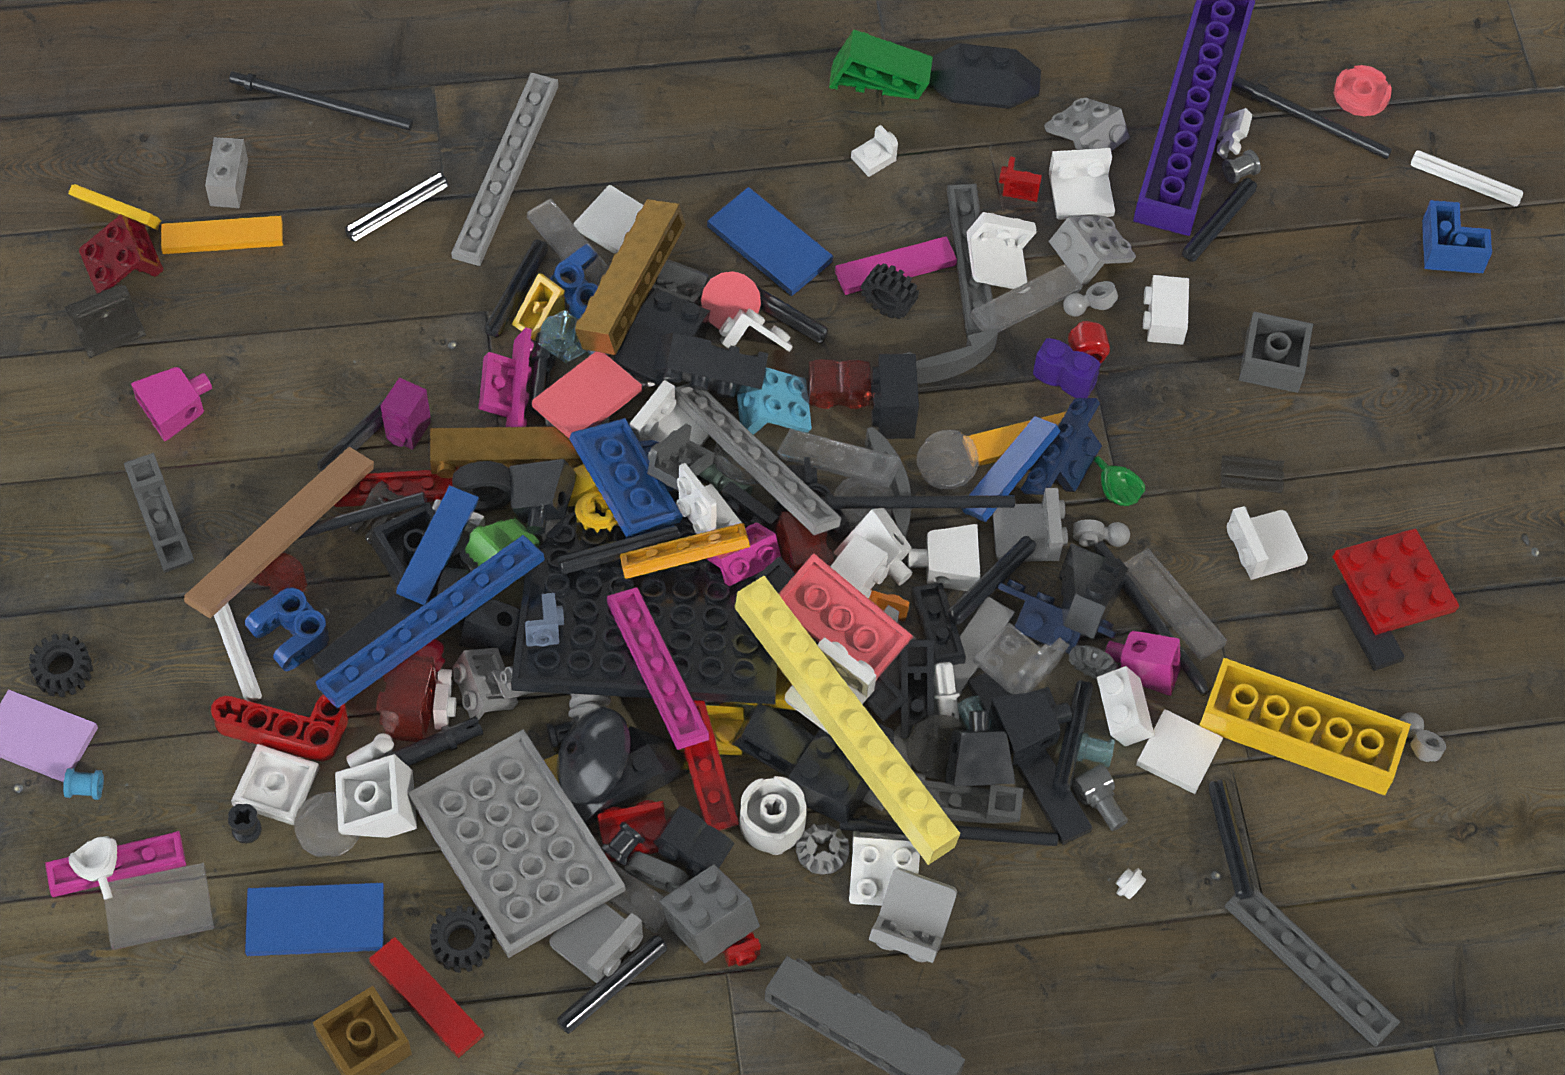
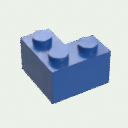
[1422,200,1492,274]

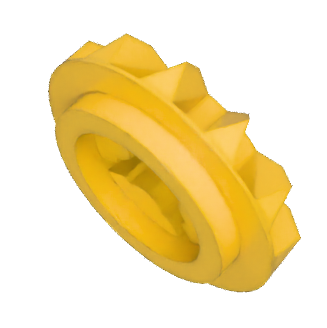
[575,491,619,533]

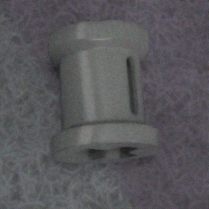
[1222,149,1261,184]

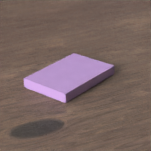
[0,689,98,782]

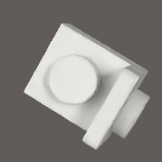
[851,125,898,177]

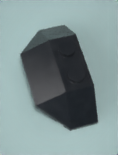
[928,43,1041,109]
[571,726,690,826]

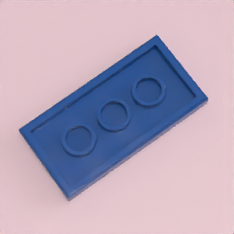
[707,187,833,296]
[569,418,683,538]
[245,883,384,956]

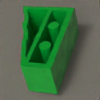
[829,29,933,99]

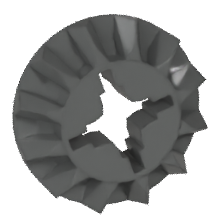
[1068,645,1119,680]

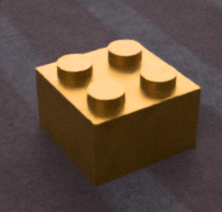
[312,986,412,1075]

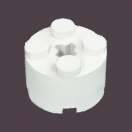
[739,776,807,855]

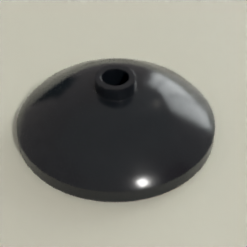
[557,707,630,805]

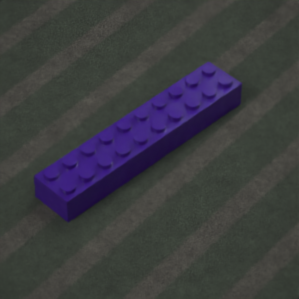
[1133,0,1255,236]

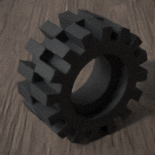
[861,263,919,319]
[29,633,93,697]
[430,905,493,973]

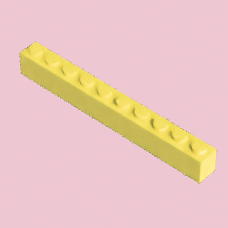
[735,576,960,865]

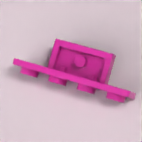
[478,327,534,427]

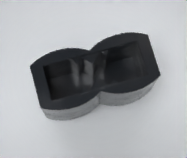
[653,805,735,878]

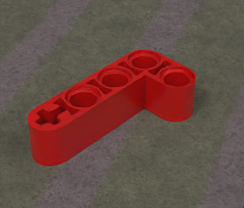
[211,694,348,762]

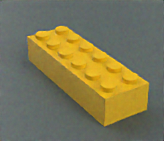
[1199,658,1411,796]

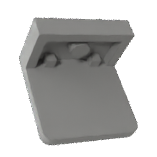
[1044,98,1130,151]
[1049,216,1136,285]
[992,488,1068,562]
[869,868,957,963]
[550,903,643,983]

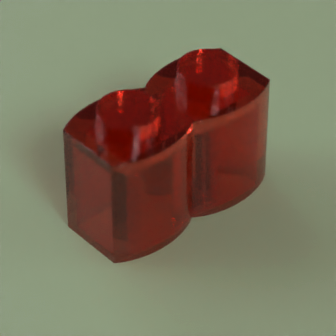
[808,360,871,409]
[252,553,308,595]

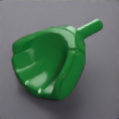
[1094,456,1145,506]

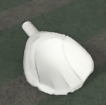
[69,836,117,900]

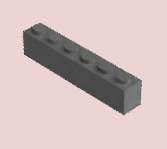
[765,956,965,1075]

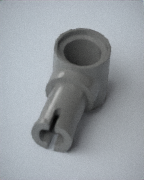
[1071,764,1128,832]

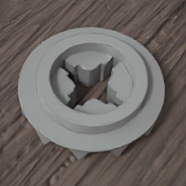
[796,822,849,874]

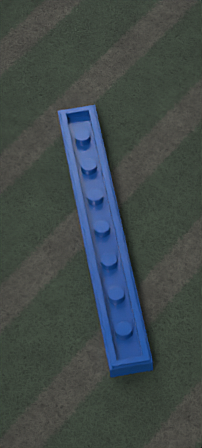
[316,535,545,708]

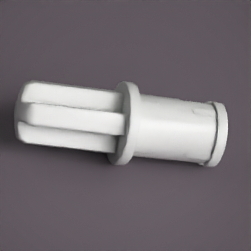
[934,662,960,728]

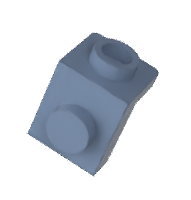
[525,593,564,647]

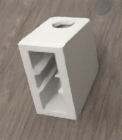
[833,508,913,586]
[907,524,980,591]

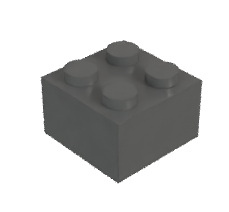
[1238,312,1313,393]
[659,864,760,964]

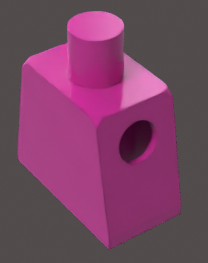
[131,367,213,441]
[1105,631,1181,696]

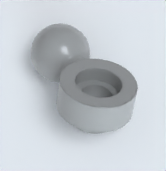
[1063,281,1118,317]
[1073,520,1130,547]
[1399,712,1446,762]

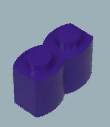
[1033,338,1101,398]

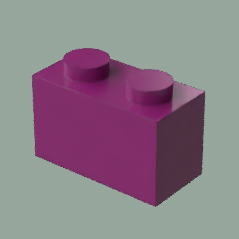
[381,378,431,450]

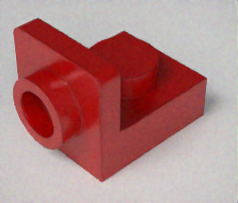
[999,156,1042,202]
[723,932,761,967]

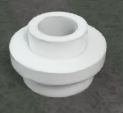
[1116,868,1146,899]

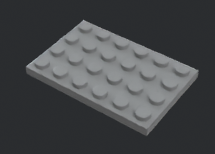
[408,729,626,958]

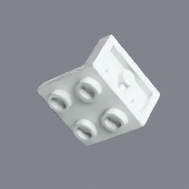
[1049,148,1115,220]
[629,380,710,446]
[677,463,742,534]
[849,831,920,906]

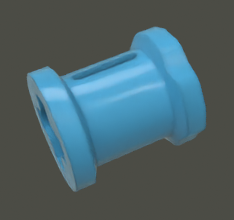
[63,768,104,800]

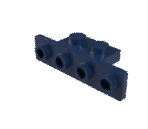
[1021,398,1102,495]
[997,579,1118,654]

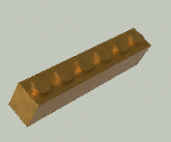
[575,199,686,355]
[430,427,583,478]

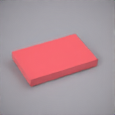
[532,352,642,438]

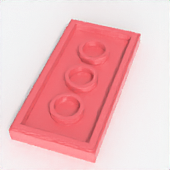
[778,553,913,680]

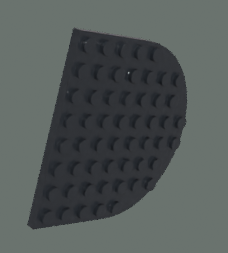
[511,491,777,704]

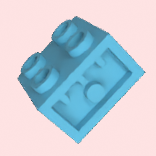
[737,367,812,435]

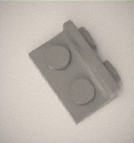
[452,648,518,720]

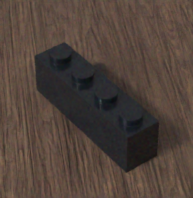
[312,594,431,678]

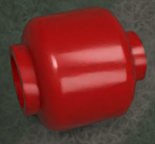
[1068,321,1110,364]

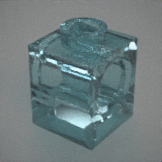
[539,310,586,363]

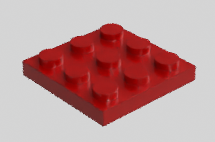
[1332,528,1459,635]

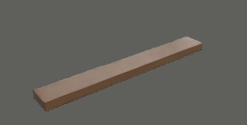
[184,447,374,618]

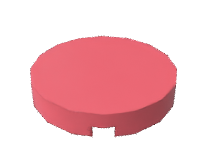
[1333,65,1392,117]
[701,271,761,330]

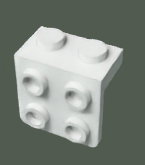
[966,212,1037,290]
[719,308,793,352]
[1227,506,1308,580]
[785,637,877,735]

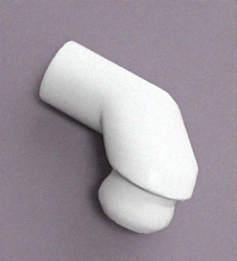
[346,733,394,768]

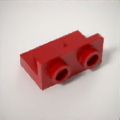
[598,800,666,862]

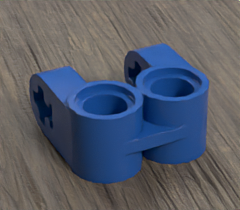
[550,244,598,321]
[245,588,329,671]

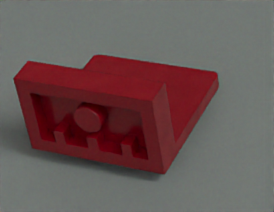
[79,214,164,295]

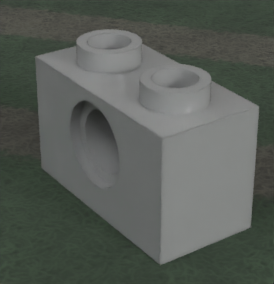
[205,137,248,208]

